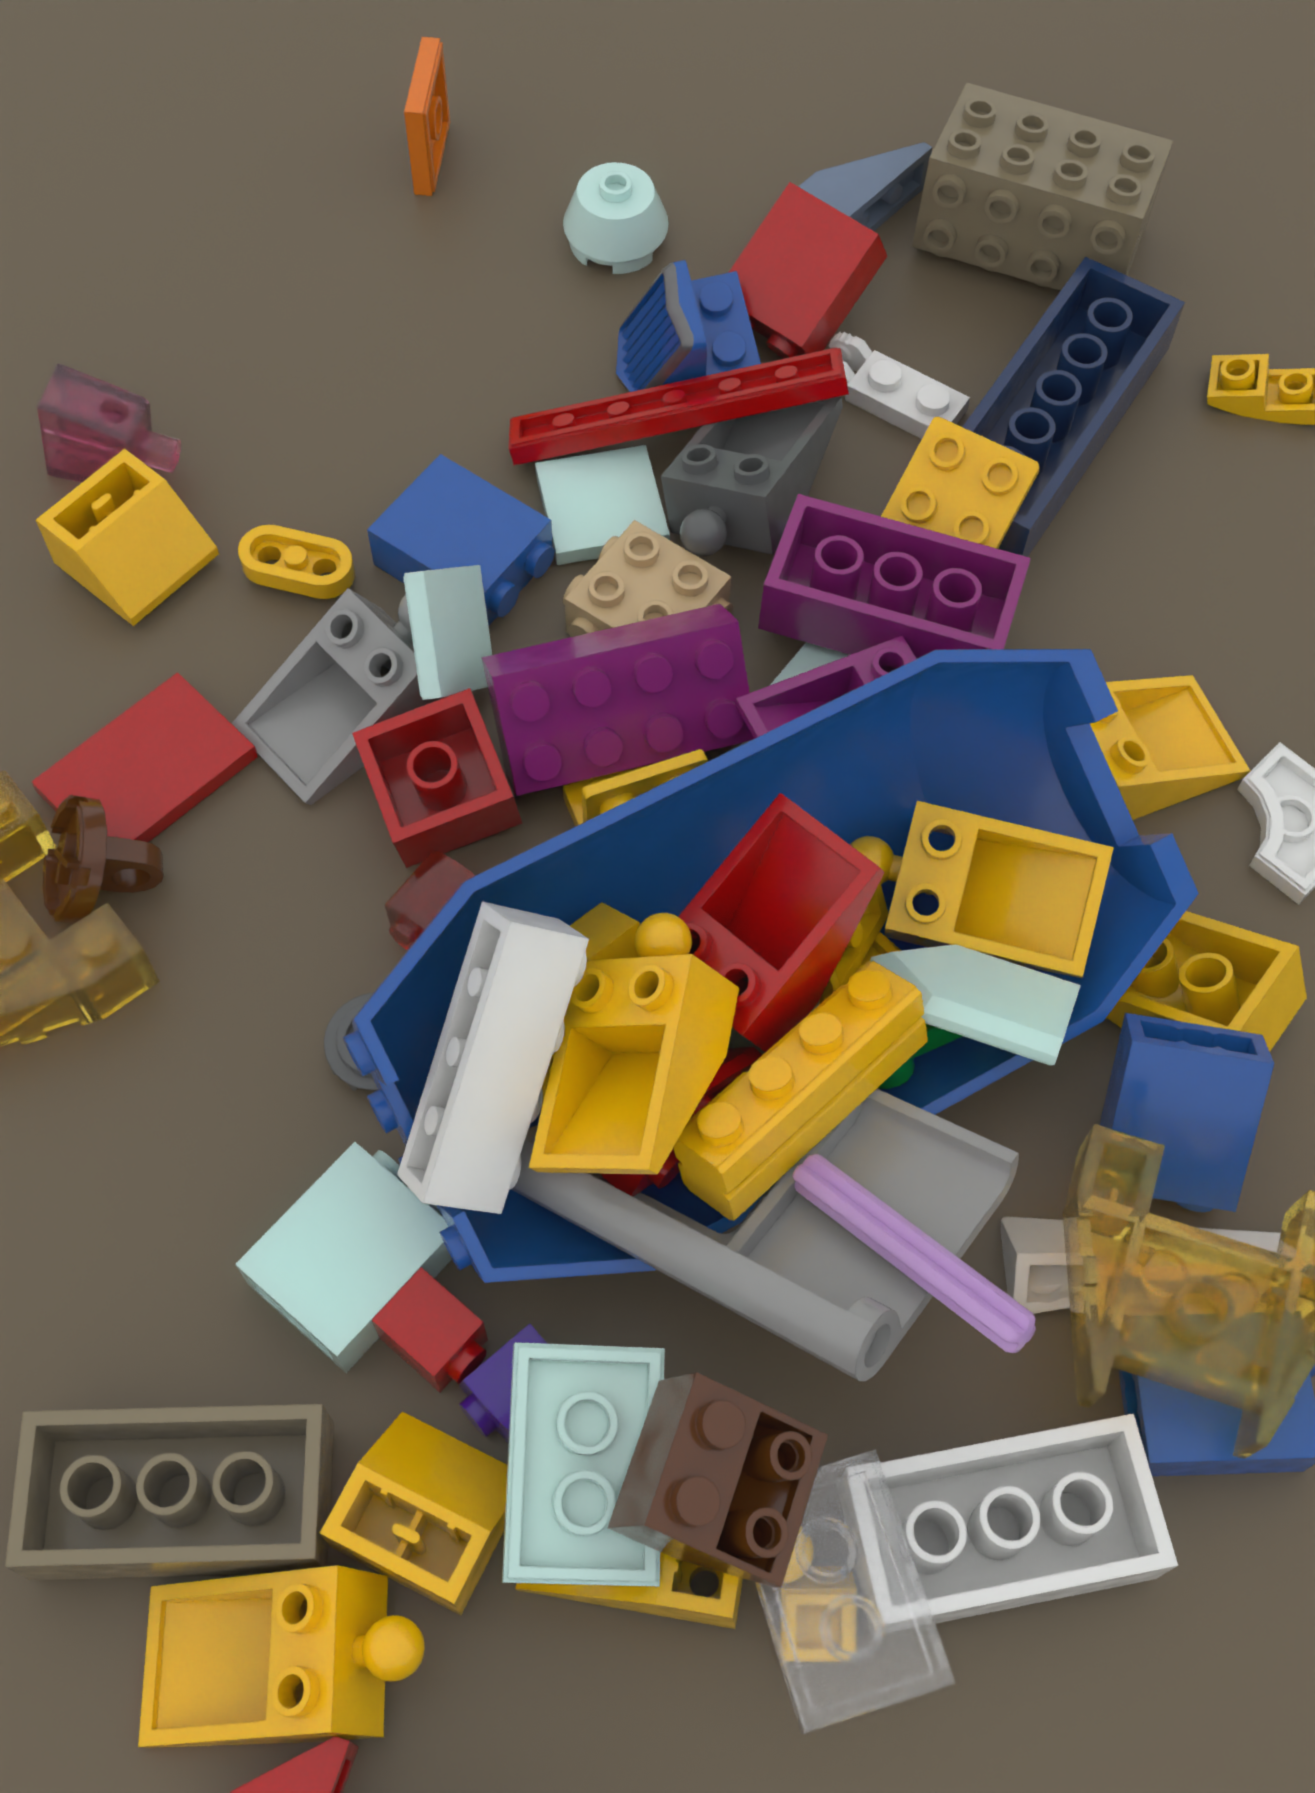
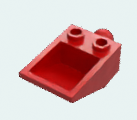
[678,793,885,1052]

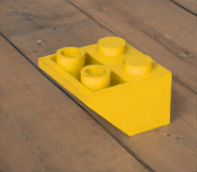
[36,449,219,626]
[320,1411,507,1616]

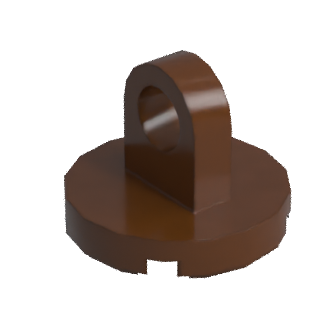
[42,795,164,925]

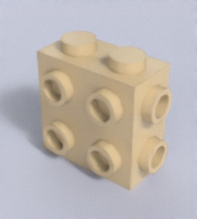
[563,520,733,637]

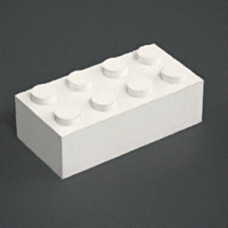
[836,1413,1178,1637]

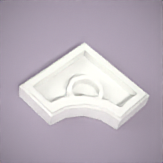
[1237,742,1315,905]

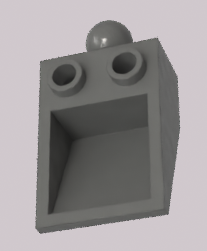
[661,397,843,557]

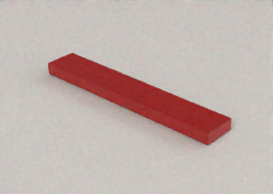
[509,347,849,466]

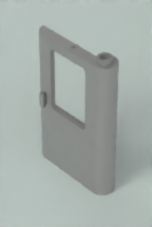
[511,1089,1019,1382]

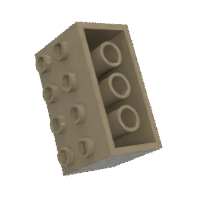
[912,82,1174,291]

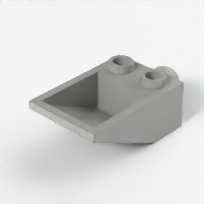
[231,588,442,805]

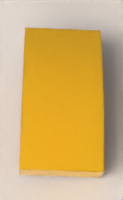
[1207,354,1315,425]

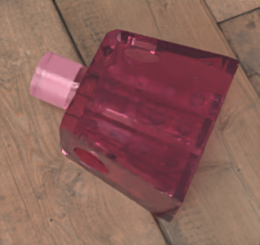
[37,363,181,482]

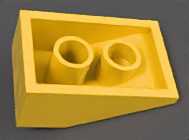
[1106,911,1307,1051]

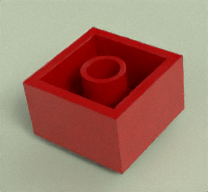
[352,688,522,868]

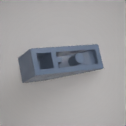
[798,142,932,231]

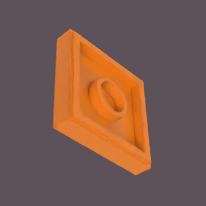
[404,37,450,196]

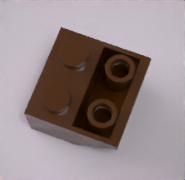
[608,1372,828,1588]

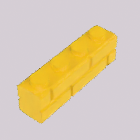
[673,961,928,1221]

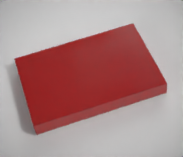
[31,672,258,842]

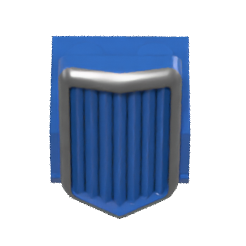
[616,260,761,392]

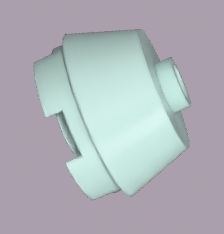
[563,162,669,274]

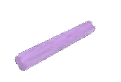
[792,1154,1036,1353]

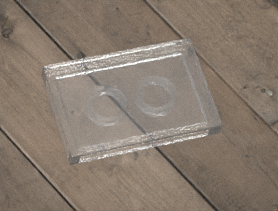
[755,1449,956,1735]

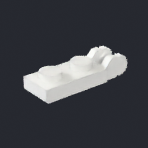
[828,331,970,439]

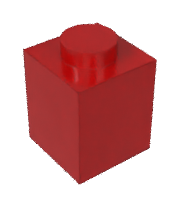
[372,1267,488,1393]

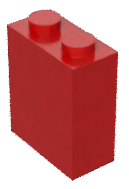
[728,182,888,359]

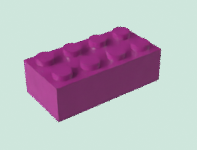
[758,494,1031,659]
[481,604,754,796]

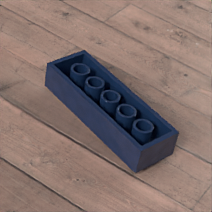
[963,257,1185,557]

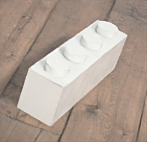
[397,901,589,1214]

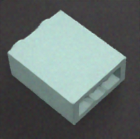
[235,1142,452,1373]

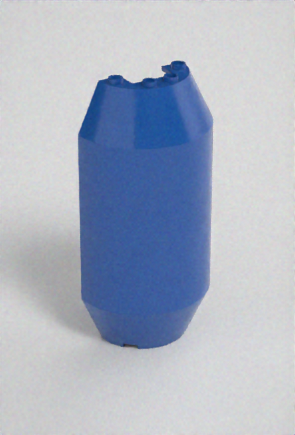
[343,649,1199,1283]

